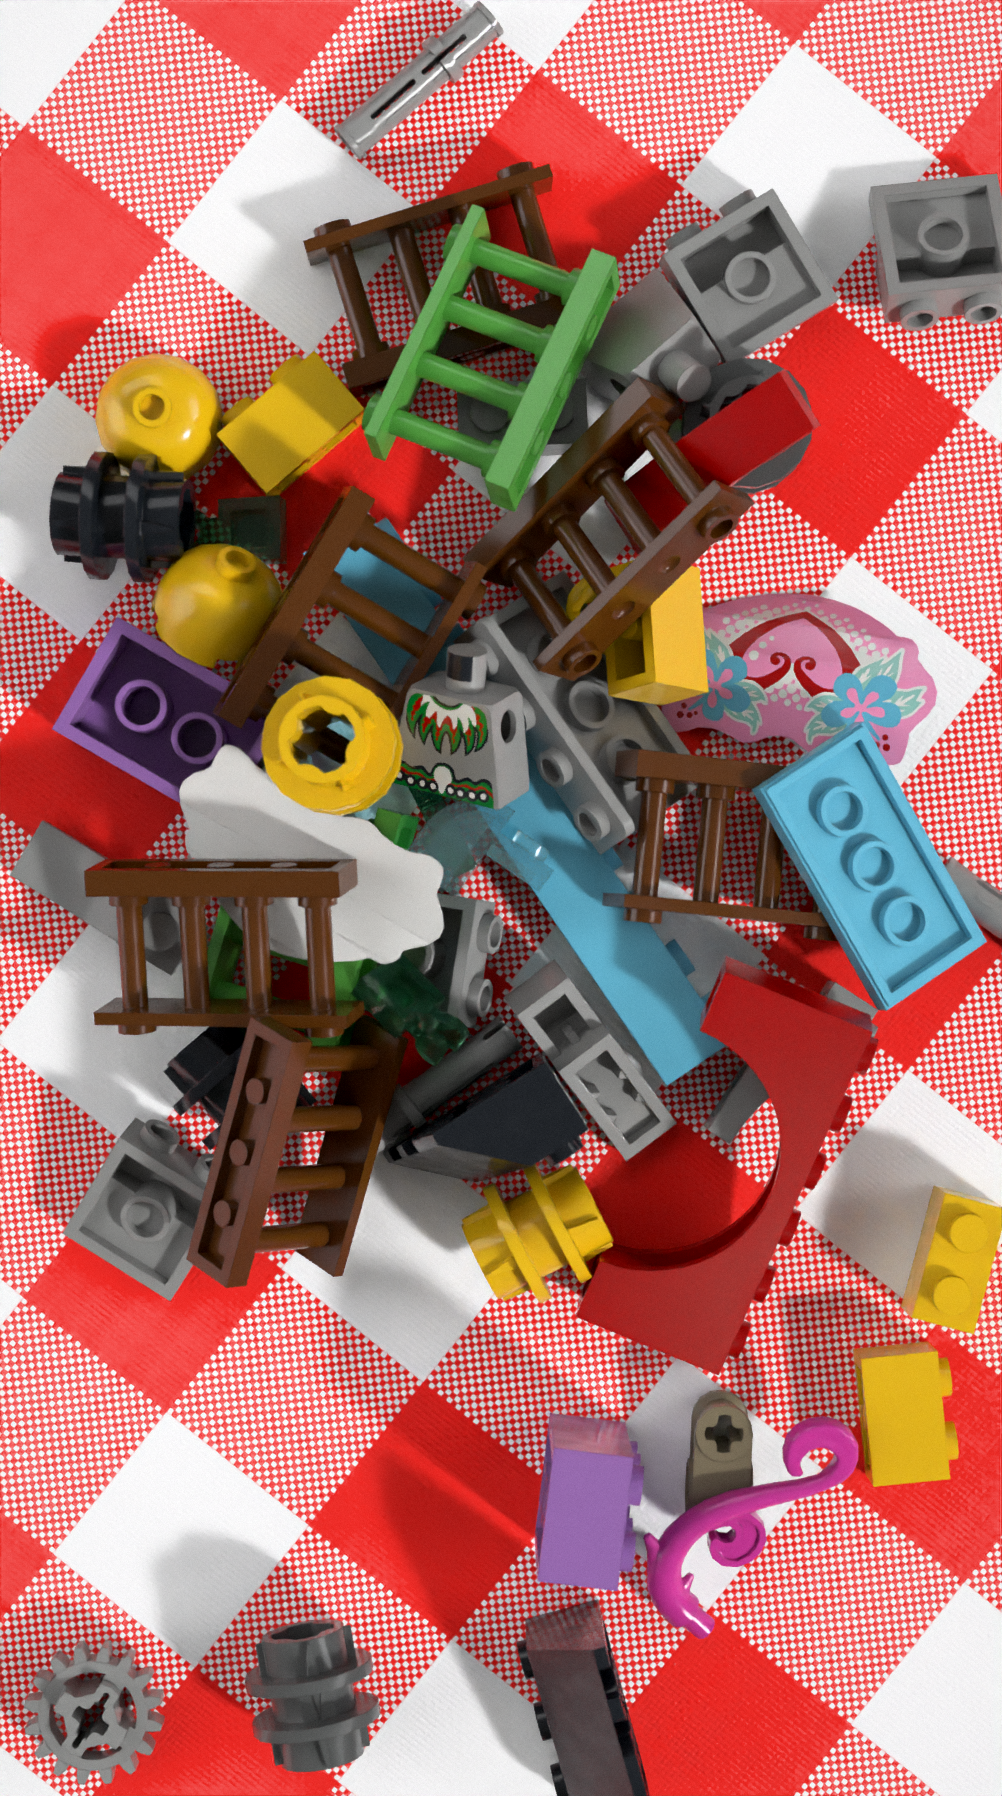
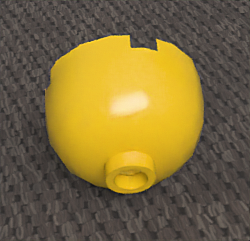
[95,353,223,479]
[151,544,282,670]

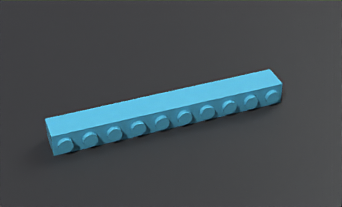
[303,512,726,1086]

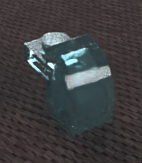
[408,801,554,897]

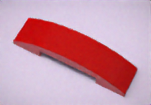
[604,369,821,555]

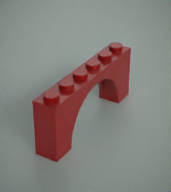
[576,956,879,1375]

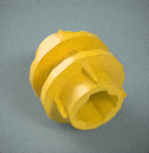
[261,676,404,816]
[461,1164,614,1304]

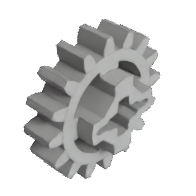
[24,1640,165,1785]

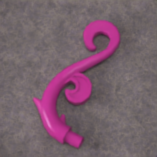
[643,1416,858,1639]

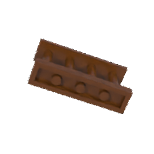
[303,161,565,398]
[462,377,754,681]
[212,486,488,765]
[602,749,838,941]
[84,858,364,1038]
[186,1015,409,1288]

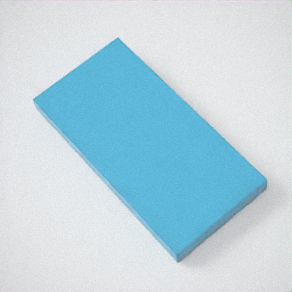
[752,721,987,1011]

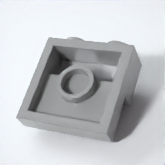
[868,173,1002,331]
[658,188,839,363]
[364,893,503,1028]
[62,1117,214,1301]

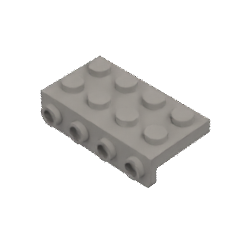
[453,570,697,855]

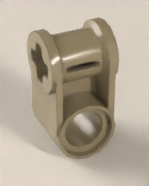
[685,1389,753,1511]

